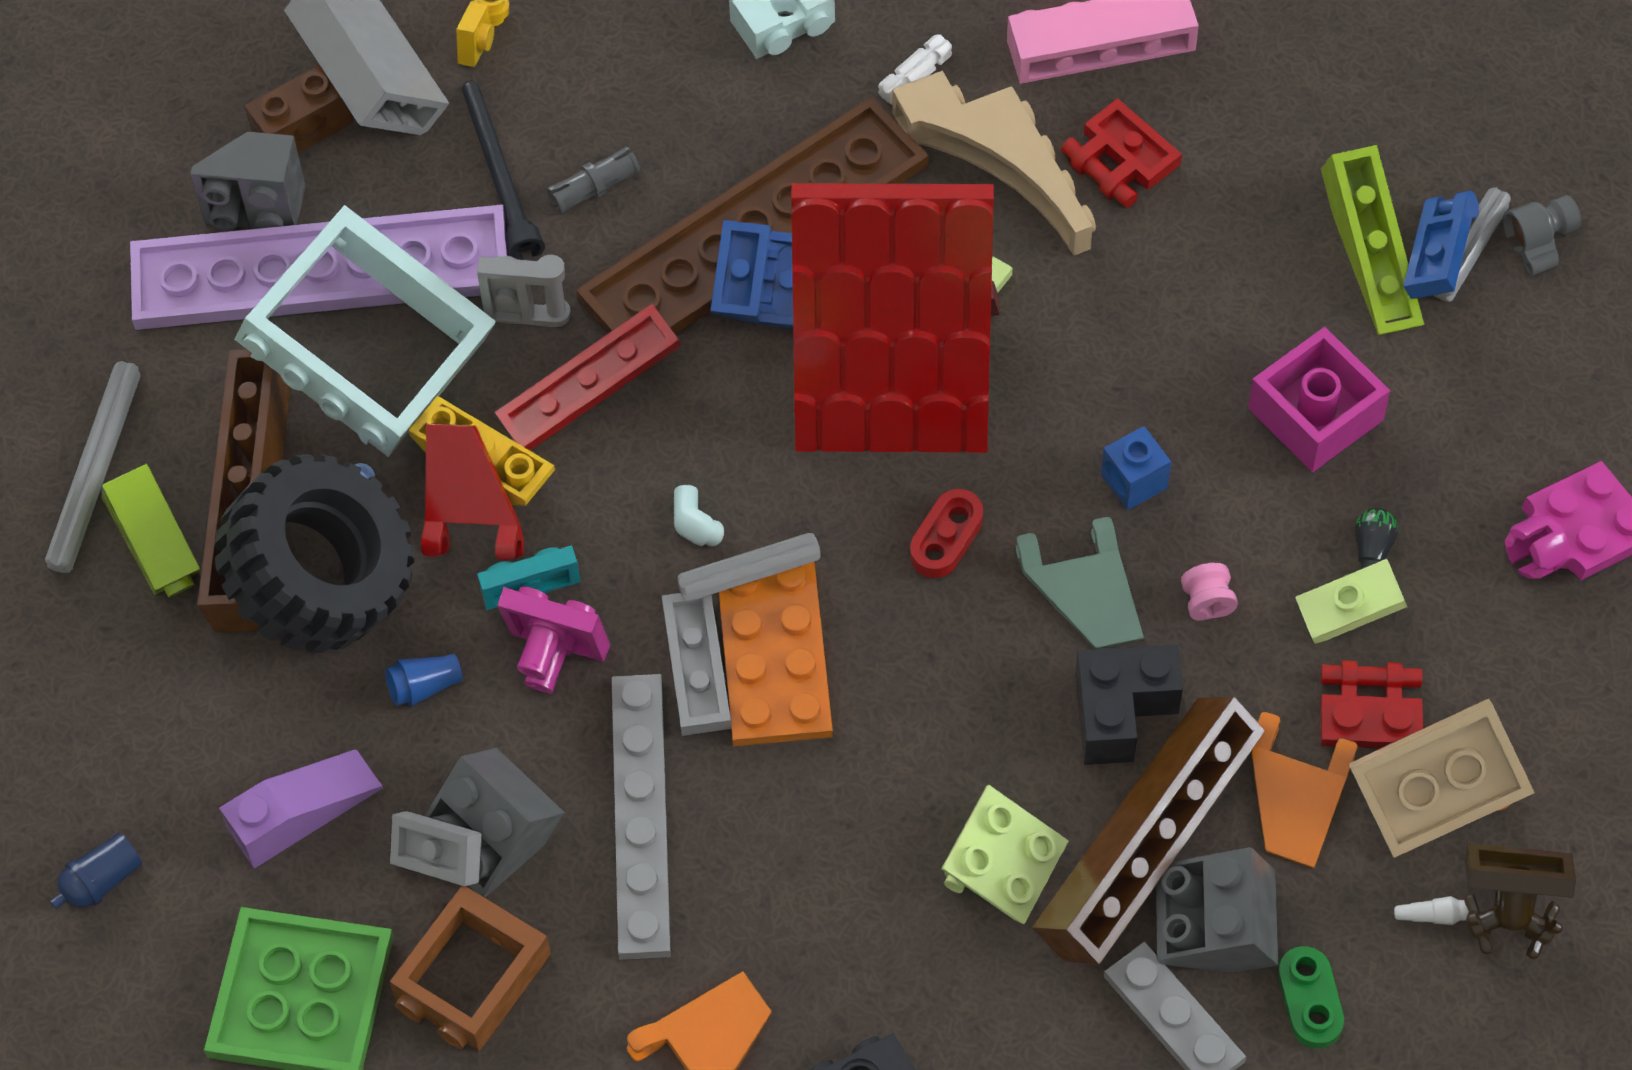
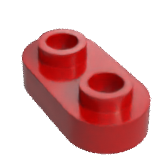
[910,489,983,578]

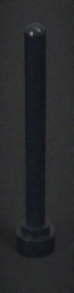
[462,80,545,260]

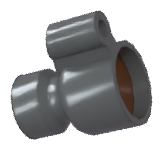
[1502,195,1581,276]

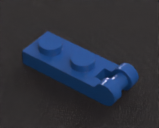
[1403,190,1479,299]

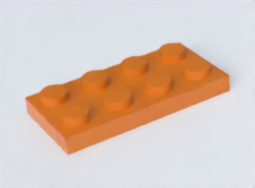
[719,562,833,746]

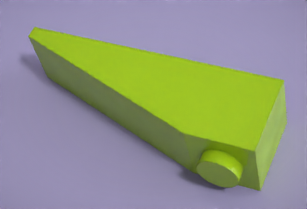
[1321,145,1424,335]

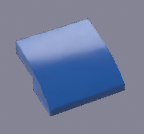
[710,220,793,329]

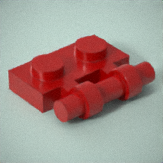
[1061,98,1182,208]
[1320,660,1423,749]

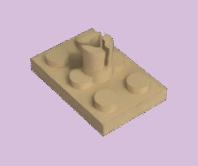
[1349,699,1535,858]

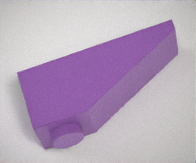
[219,749,383,869]

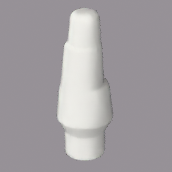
[1394,896,1469,925]

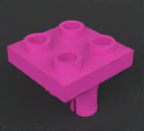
[497,587,610,694]

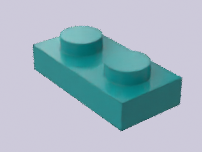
[477,545,580,610]

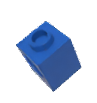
[1101,426,1171,510]

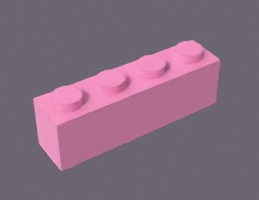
[1007,0,1199,84]

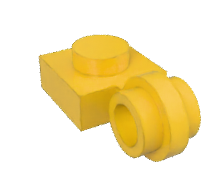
[457,0,509,67]

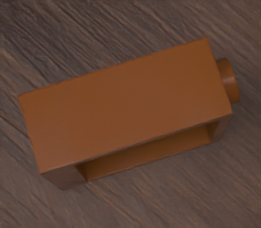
[390,886,551,1052]

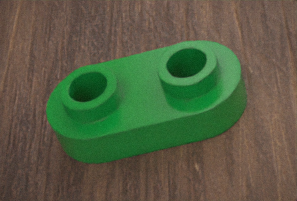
[1278,946,1344,1049]

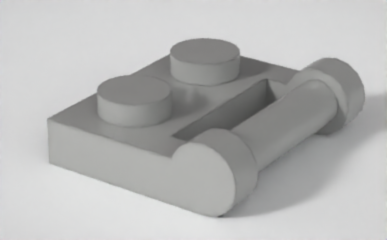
[477,255,571,327]

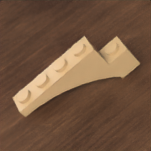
[892,70,1096,256]

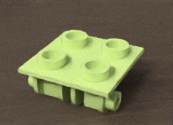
[941,785,1069,924]

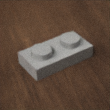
[390,811,481,886]

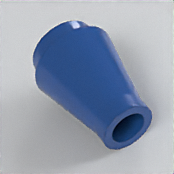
[385,654,463,707]

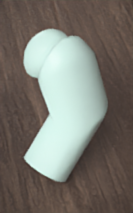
[674,485,724,547]

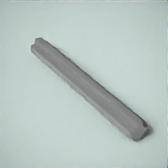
[45,361,141,573]

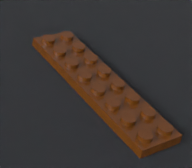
[576,97,929,334]

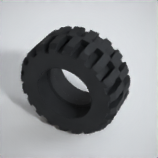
[215,454,415,653]

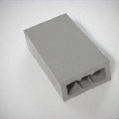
[284,0,449,135]

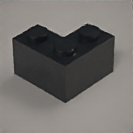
[1075,645,1183,765]

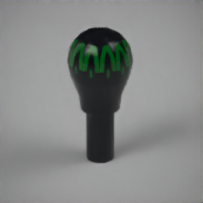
[1355,507,1399,569]

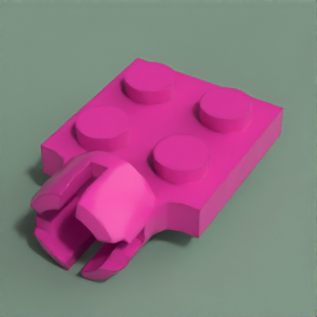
[1505,461,1632,581]

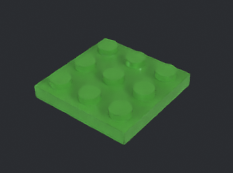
[204,907,394,1070]

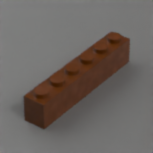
[197,349,291,633]
[1032,697,1265,964]

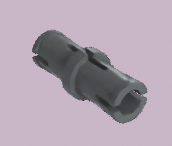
[546,146,640,215]

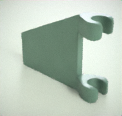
[1015,517,1144,649]

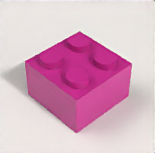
[1248,327,1390,473]

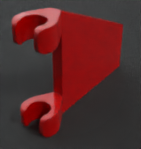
[421,423,524,561]

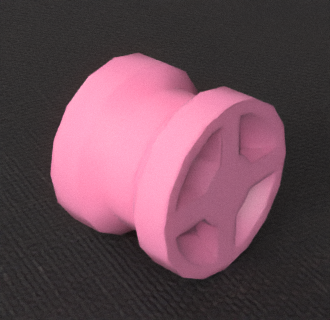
[1181,563,1238,621]

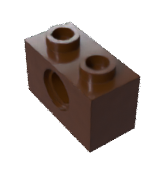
[244,65,354,153]

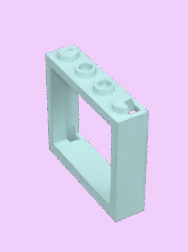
[234,205,496,457]

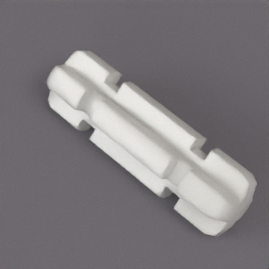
[878,34,952,104]

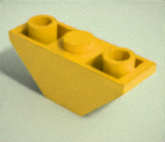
[408,396,555,505]

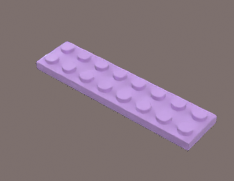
[130,205,507,330]

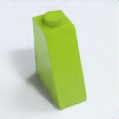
[102,464,200,598]

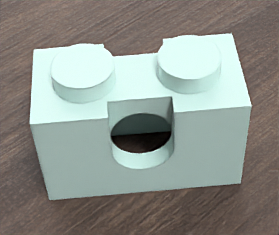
[729,0,835,59]

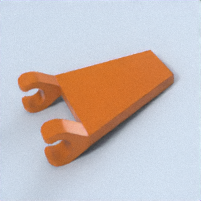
[1251,712,1357,869]
[627,971,772,1070]

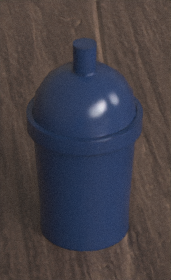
[50,832,142,909]

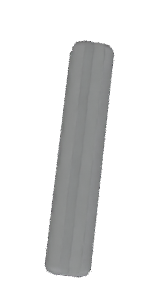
[1433,187,1511,302]
[677,533,820,601]

